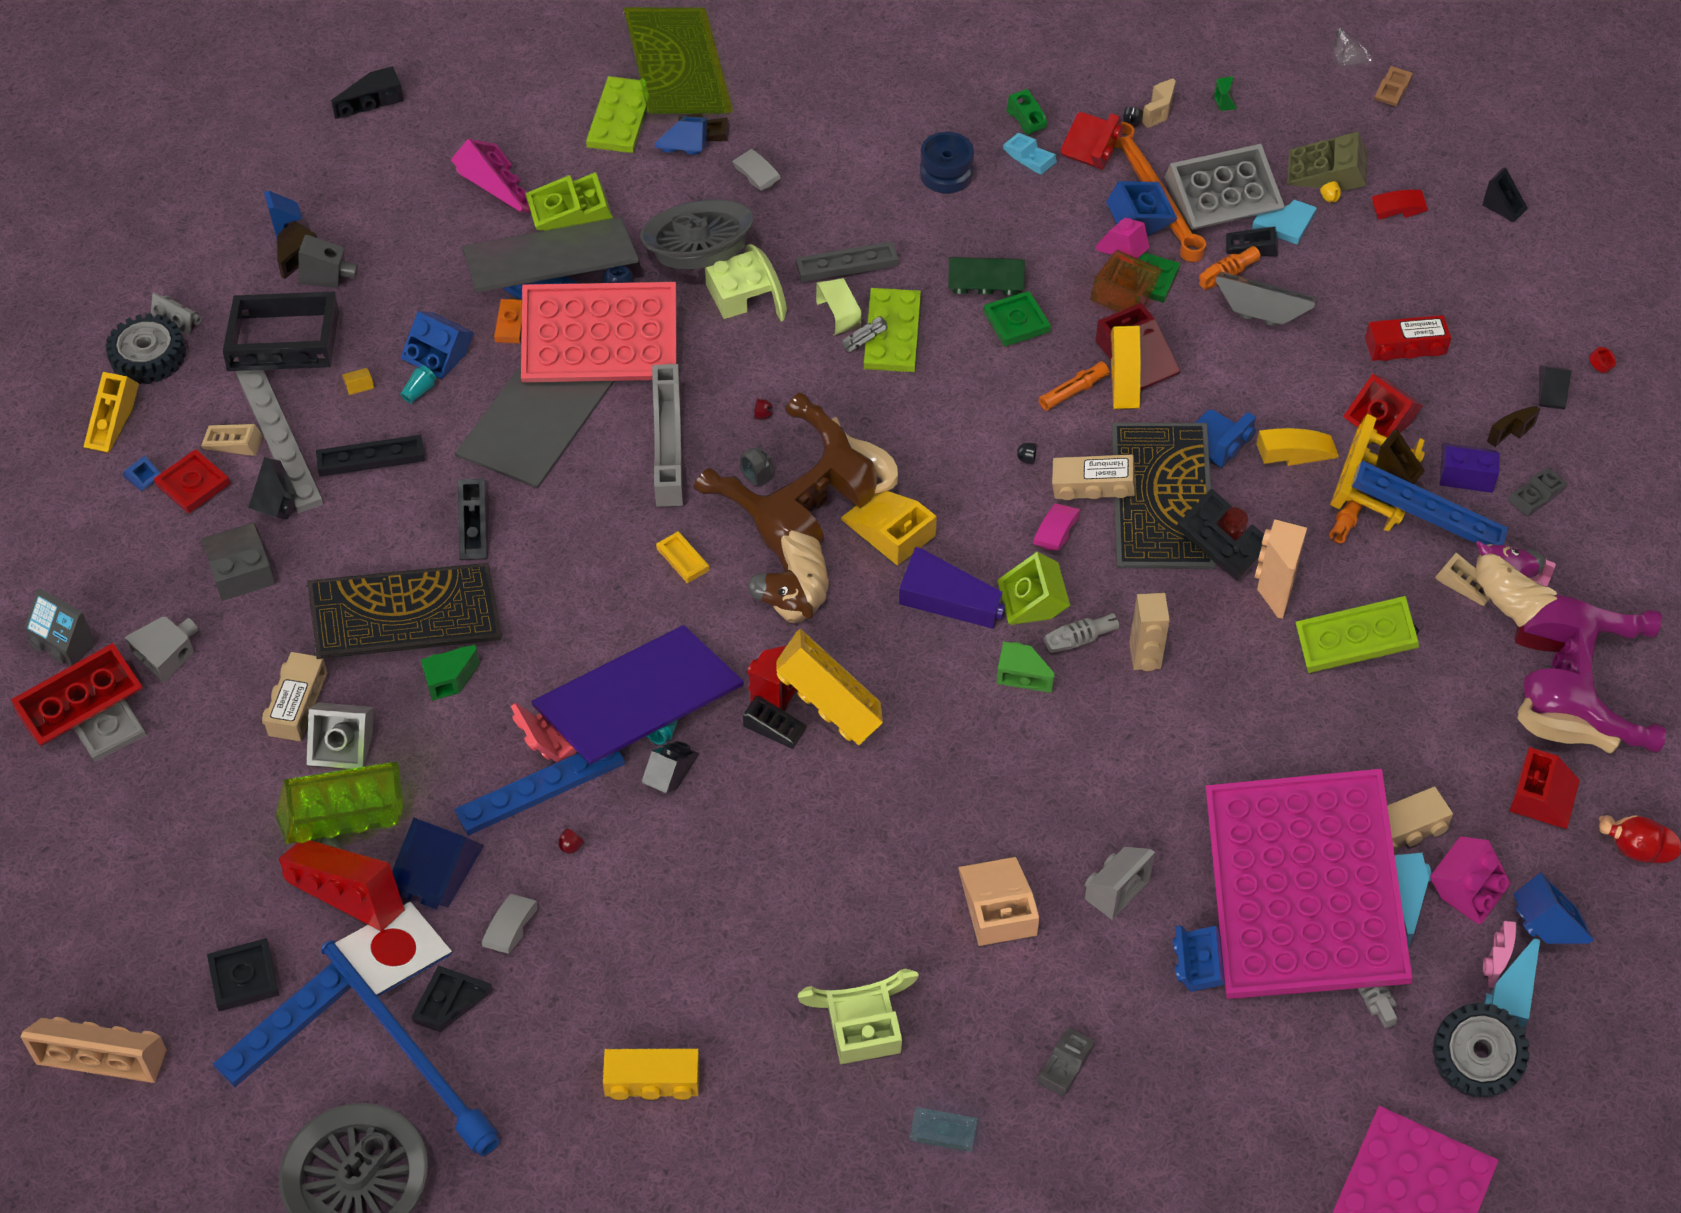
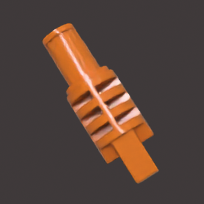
[1199,246,1260,290]

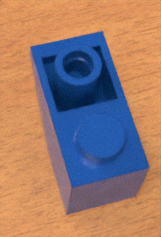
[655,116,707,154]

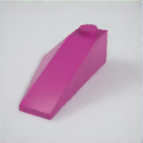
[451,139,531,213]

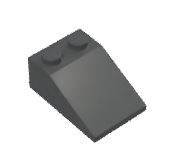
[201,522,275,601]

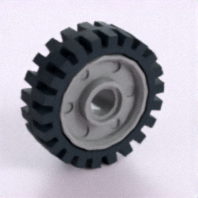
[106,314,186,384]
[1433,1003,1530,1098]

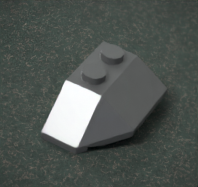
[1216,271,1319,326]

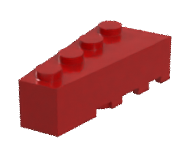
[278,838,405,932]

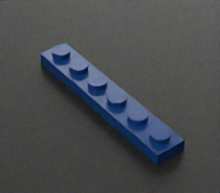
[1352,461,1508,545]
[454,750,625,836]
[213,963,352,1088]

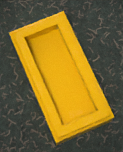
[656,531,710,583]

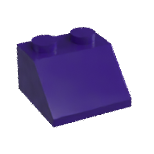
[1439,443,1500,493]

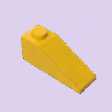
[84,372,139,453]

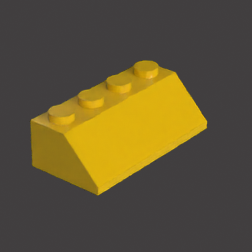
[776,628,883,745]

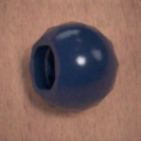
[602,265,634,283]

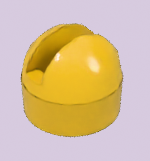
[1320,181,1342,203]

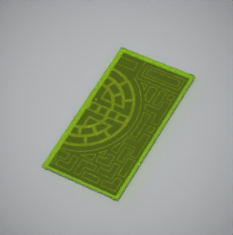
[623,7,733,114]

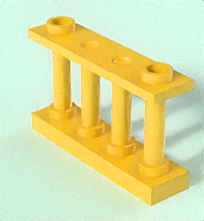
[1330,414,1425,531]

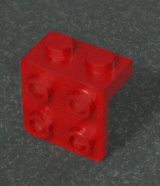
[1061,112,1123,170]

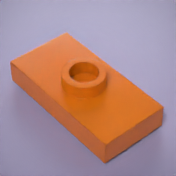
[494,299,522,343]

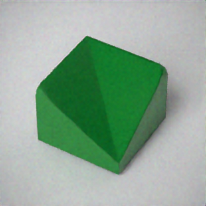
[1214,76,1237,111]

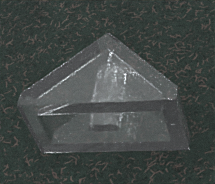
[1332,27,1374,70]

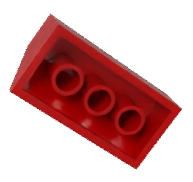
[11,643,143,747]

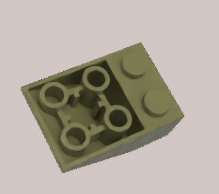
[1287,132,1368,191]

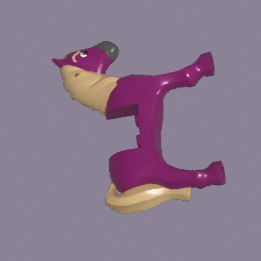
[1476,541,1666,753]

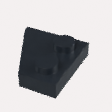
[411,965,493,1032]

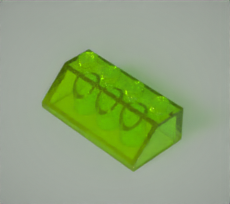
[275,761,403,844]

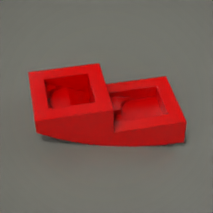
[1372,190,1428,220]

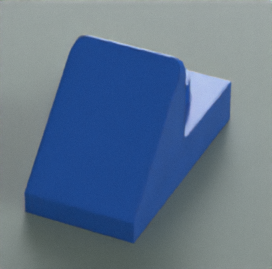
[264,191,302,238]

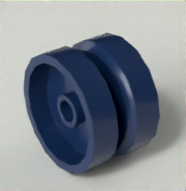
[920,132,974,194]

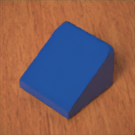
[122,455,161,491]

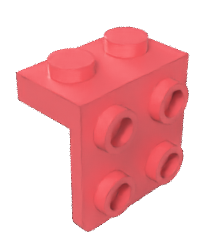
[511,702,577,762]

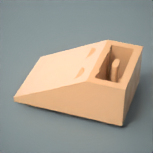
[958,857,1039,946]

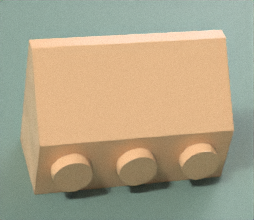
[1254,519,1307,619]

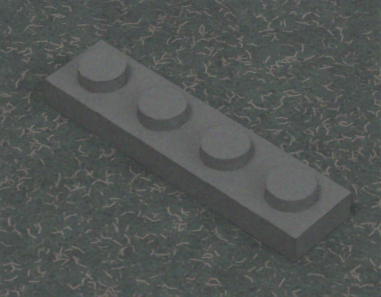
[796,242,898,282]

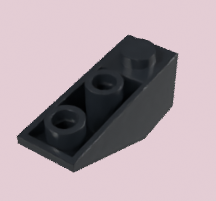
[331,66,404,119]

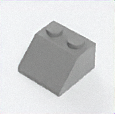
[307,702,374,770]
[1085,847,1155,920]

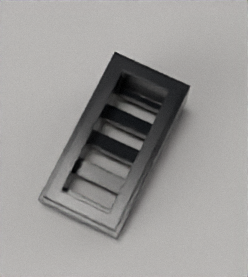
[1226,226,1279,256]
[743,695,807,749]

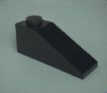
[458,478,489,560]

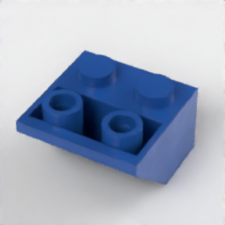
[401,311,474,379]

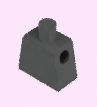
[299,235,358,288]

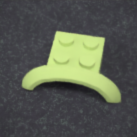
[705,244,787,321]
[798,969,919,1064]

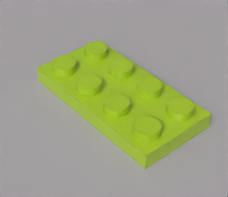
[586,76,650,153]
[864,288,921,372]
[1296,596,1419,673]

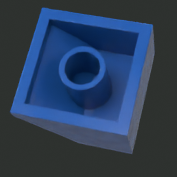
[1106,181,1177,236]
[1513,872,1594,944]

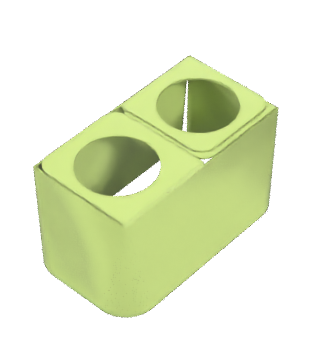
[816,278,861,335]

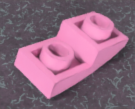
[1483,921,1516,988]

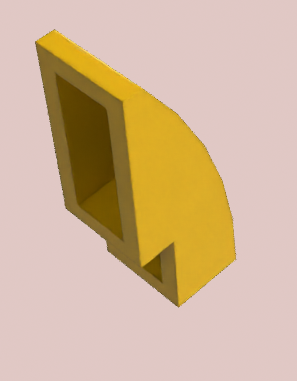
[1111,326,1141,409]
[1256,428,1339,466]

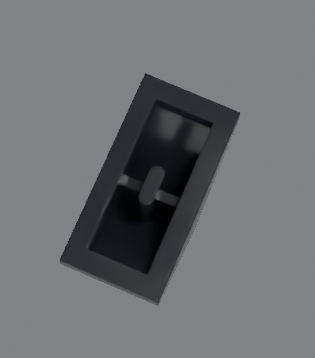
[1482,167,1528,222]
[1539,365,1572,410]

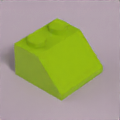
[997,552,1070,625]

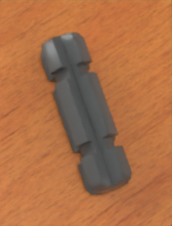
[842,316,888,352]

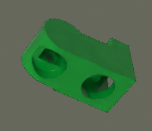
[1006,89,1047,135]

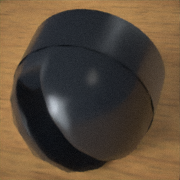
[1123,107,1143,126]
[1017,443,1037,464]

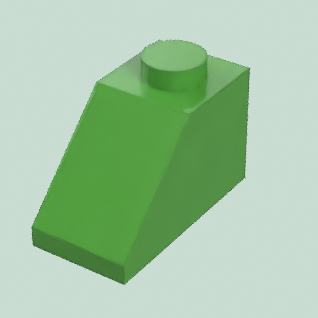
[996,641,1054,693]

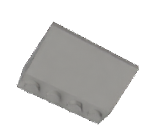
[1164,144,1285,230]

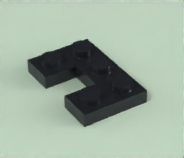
[1176,488,1267,581]

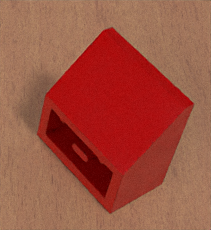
[1509,747,1580,829]

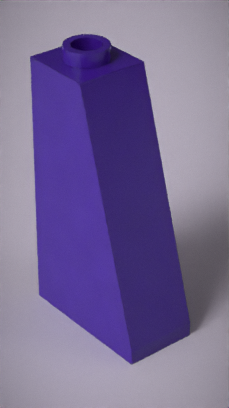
[899,547,1006,629]

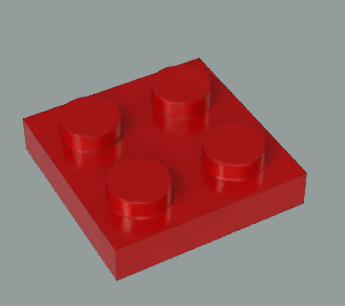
[153,449,231,514]

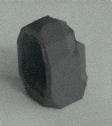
[740,448,774,487]

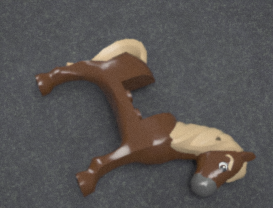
[693,392,898,623]

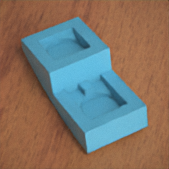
[1003,133,1057,175]

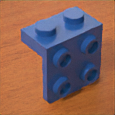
[1195,409,1256,468]

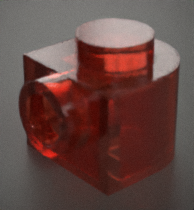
[1217,507,1248,541]

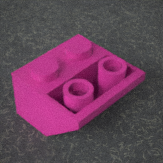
[1430,836,1511,924]

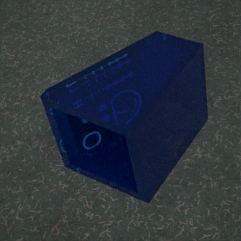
[392,817,484,910]

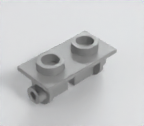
[151,292,202,336]

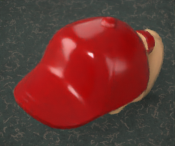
[1599,815,1681,863]

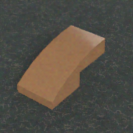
[1374,66,1413,107]

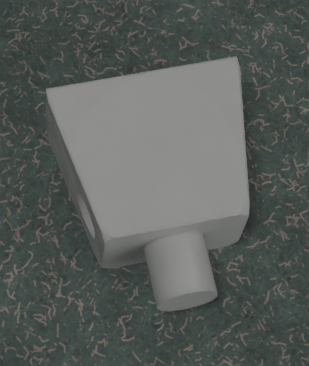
[125,617,198,683]

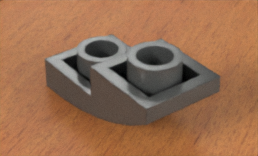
[1508,468,1568,517]

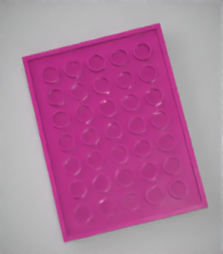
[1206,769,1412,999]

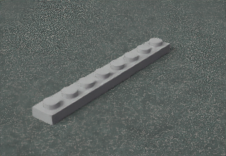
[234,360,323,514]

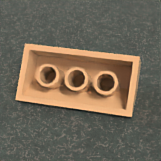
[21,1017,167,1083]

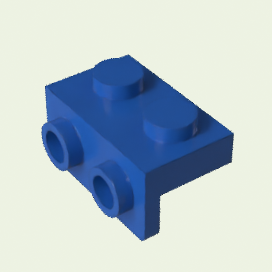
[1173,925,1225,992]

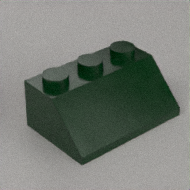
[948,257,1025,295]

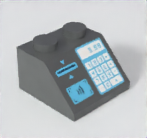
[24,589,95,666]

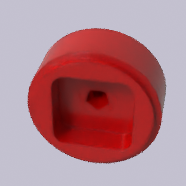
[1589,347,1616,373]

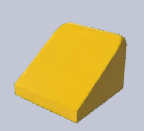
[342,368,374,395]

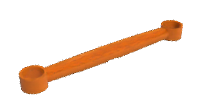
[1114,122,1206,262]

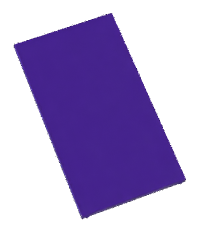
[532,625,744,765]

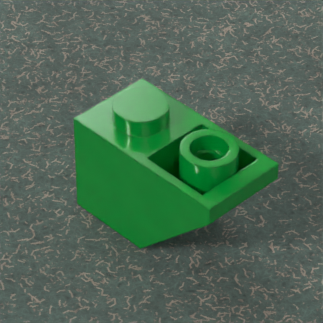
[421,644,480,701]

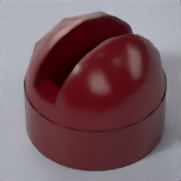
[754,398,773,420]
[558,828,584,854]

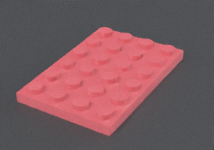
[521,282,677,383]

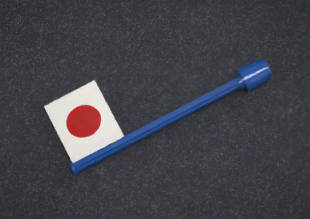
[321,902,500,1157]

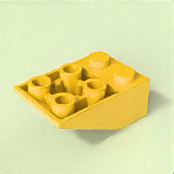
[841,491,937,566]

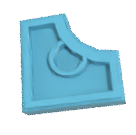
[1252,199,1317,245]

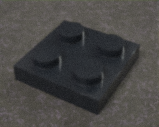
[207,938,279,1012]

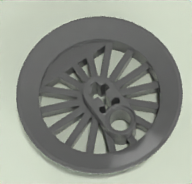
[640,199,754,269]
[279,1103,428,1213]

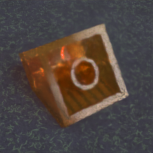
[1090,250,1161,312]

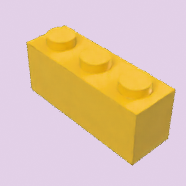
[603,1049,700,1100]

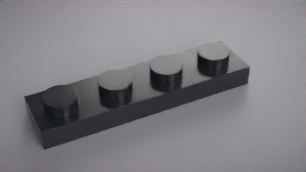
[316,435,425,477]

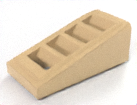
[201,424,263,456]
[1435,553,1490,606]

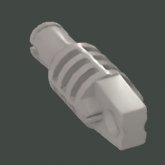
[1043,613,1119,653]
[1358,986,1397,1029]

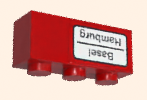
[1365,315,1451,361]

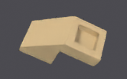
[1142,78,1176,128]

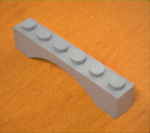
[652,364,683,507]

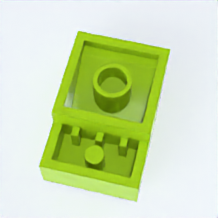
[525,172,613,231]

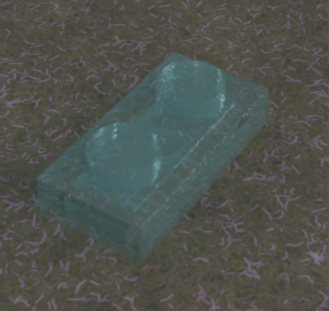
[910,1107,978,1152]

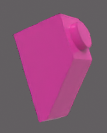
[1096,218,1150,261]

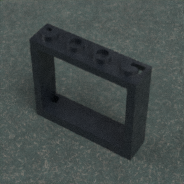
[223,291,339,371]

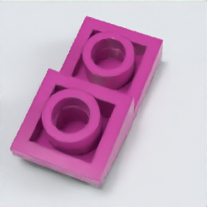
[1033,503,1080,551]

